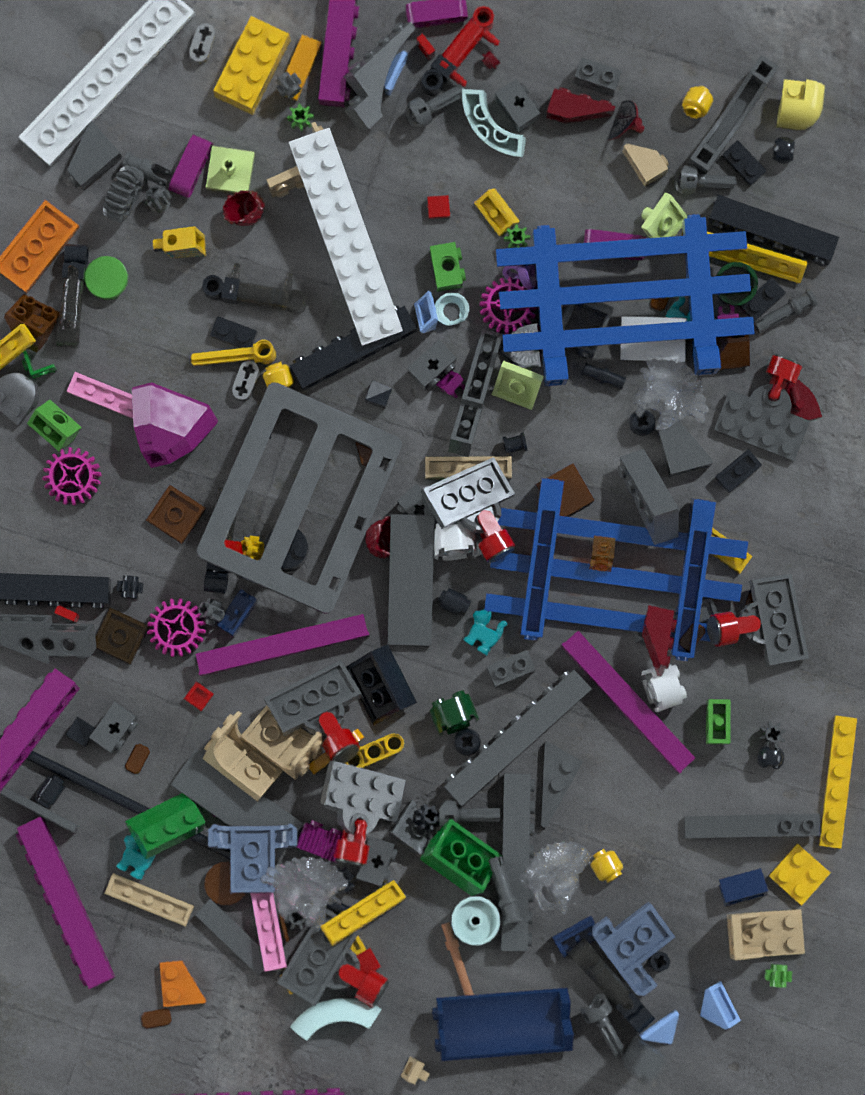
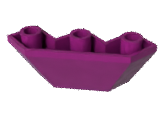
[132,382,218,468]

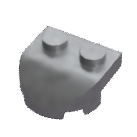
[0,372,40,425]

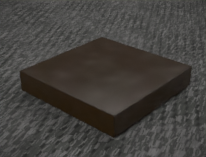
[95,607,150,665]

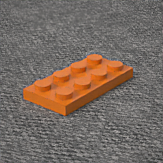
[0,200,80,293]

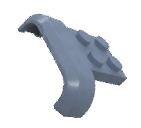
[208,824,297,893]
[592,901,675,996]

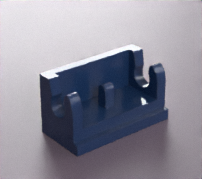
[216,589,258,637]
[719,868,768,907]
[552,916,595,958]

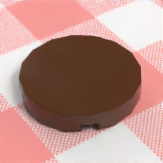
[205,862,246,905]

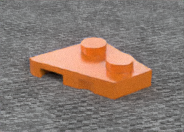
[160,960,206,1007]

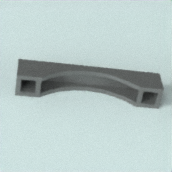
[688,55,779,175]

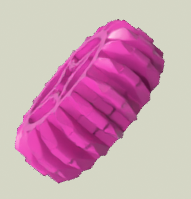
[479,277,537,335]
[43,447,102,506]
[147,599,206,657]

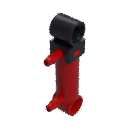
[422,6,500,96]

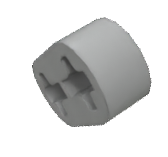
[189,23,216,64]
[232,360,259,401]

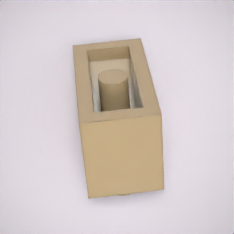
[623,144,669,186]

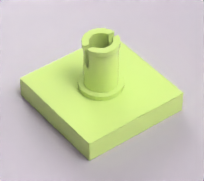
[206,146,255,193]
[641,193,687,238]
[492,361,544,410]

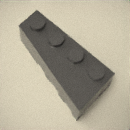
[618,449,679,545]

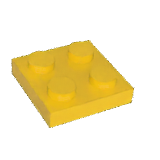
[768,843,830,906]

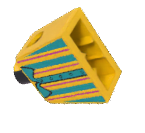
[153,226,206,258]

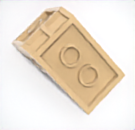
[727,909,805,960]

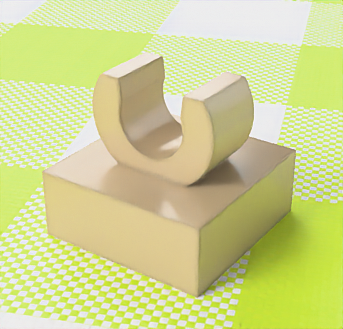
[401,1056,430,1084]

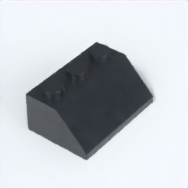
[346,645,417,725]

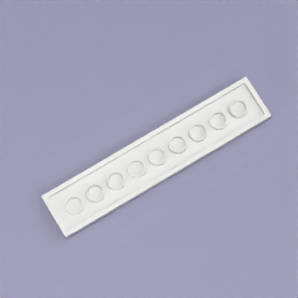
[19,0,195,167]
[289,128,403,346]

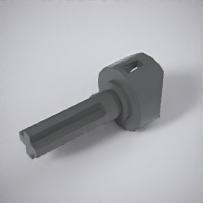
[404,86,462,128]
[674,165,736,195]
[439,800,500,827]
[579,993,625,1057]

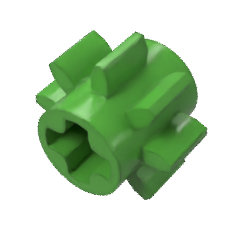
[287,103,314,132]
[504,224,531,248]
[765,964,792,988]

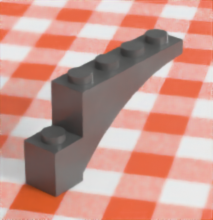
[344,22,416,130]

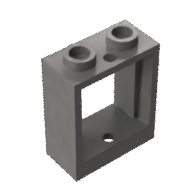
[562,303,614,359]

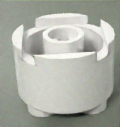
[434,521,477,561]
[642,664,687,712]

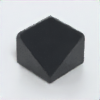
[365,380,392,409]
[66,717,95,747]

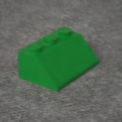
[125,793,206,860]
[420,819,502,896]

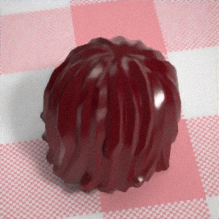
[222,190,265,226]
[365,516,391,559]

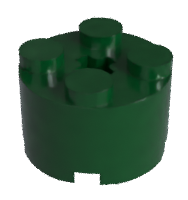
[715,262,758,306]
[429,690,480,736]

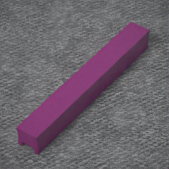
[196,614,370,677]
[561,631,695,774]

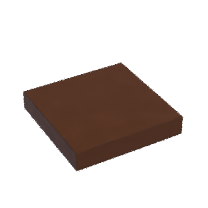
[536,463,595,517]
[146,485,206,544]

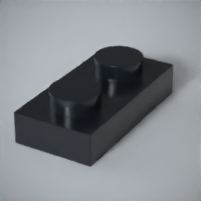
[722,140,767,187]
[739,277,786,321]
[210,316,258,348]
[715,449,762,493]

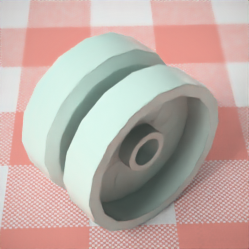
[452,896,500,945]

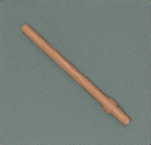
[441,922,474,996]

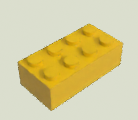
[213,16,290,115]

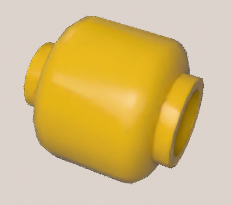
[682,86,713,119]
[263,362,294,388]
[591,849,623,883]

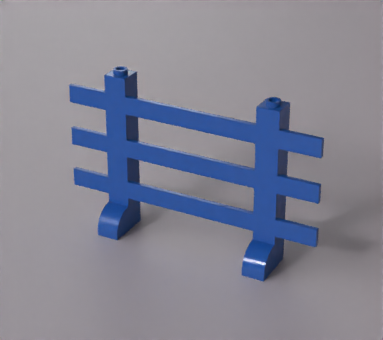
[496,214,755,387]
[484,478,748,661]

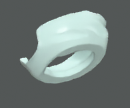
[435,293,469,326]

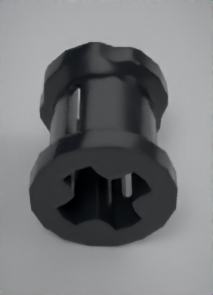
[502,432,528,456]
[649,951,670,972]

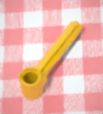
[191,340,276,366]

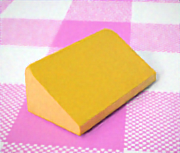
[474,189,520,236]

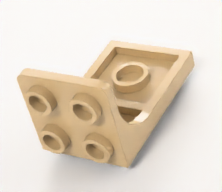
[267,122,323,198]
[241,705,323,780]
[202,711,283,801]

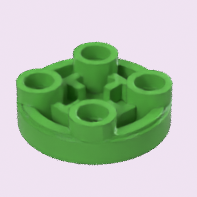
[85,256,128,300]

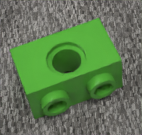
[430,242,466,292]
[27,400,82,451]
[706,699,730,745]

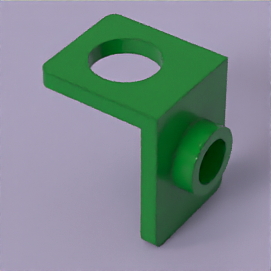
[22,350,57,379]

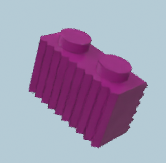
[297,820,343,863]

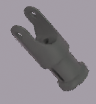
[121,152,172,186]

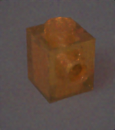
[589,535,616,572]

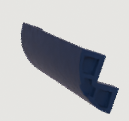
[432,988,574,1061]

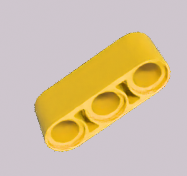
[345,733,404,768]

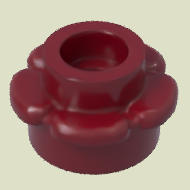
[482,50,501,70]

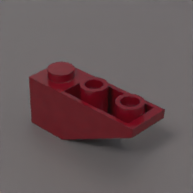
[546,88,615,124]
[642,605,677,677]

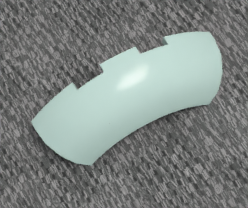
[462,89,526,157]
[290,998,382,1040]

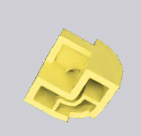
[777,79,825,130]

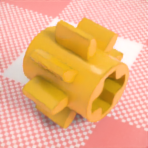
[241,535,264,560]

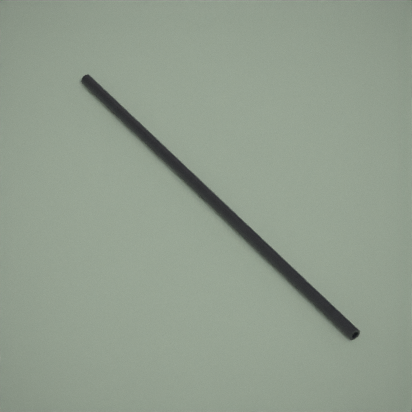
[0,735,350,914]

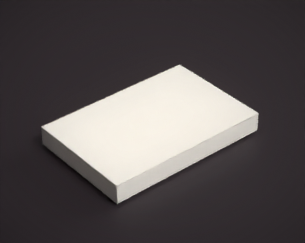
[621,316,687,362]

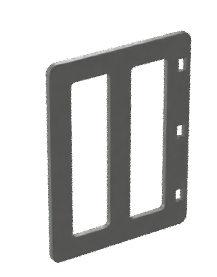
[196,382,402,614]

